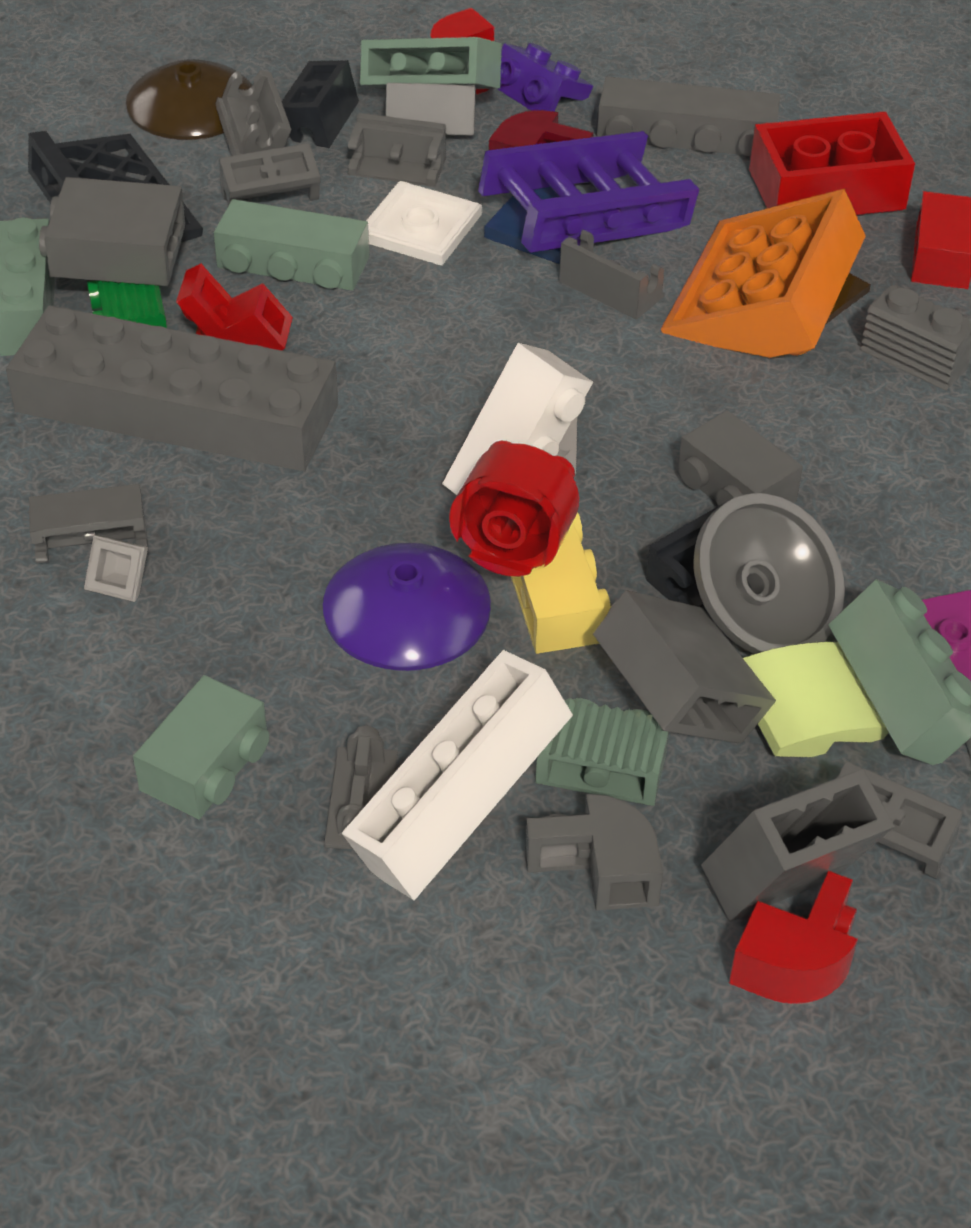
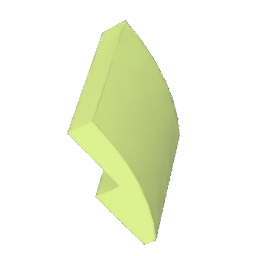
[743,642,889,757]

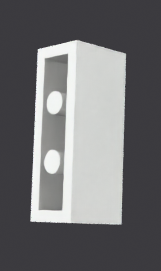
[442,343,593,495]

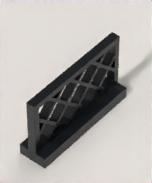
[28,131,203,243]

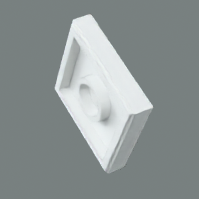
[366,181,482,265]

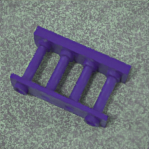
[478,131,699,253]

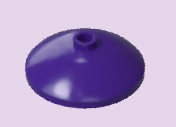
[323,543,491,671]

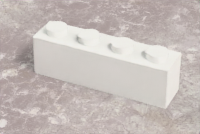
[341,650,573,900]

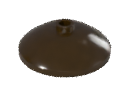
[126,59,253,140]

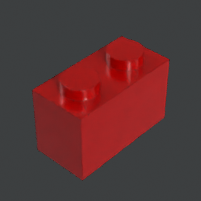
[911,191,971,289]

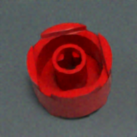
[449,440,579,577]

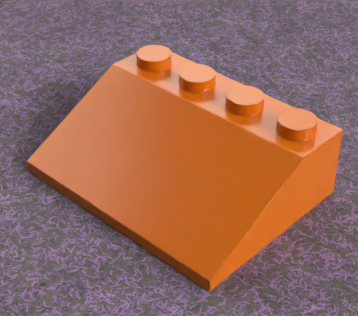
[661,189,866,358]

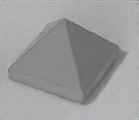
[84,535,148,602]

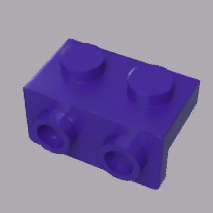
[498,43,593,111]

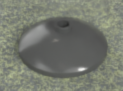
[694,493,845,654]

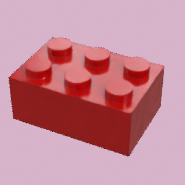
[749,111,915,215]

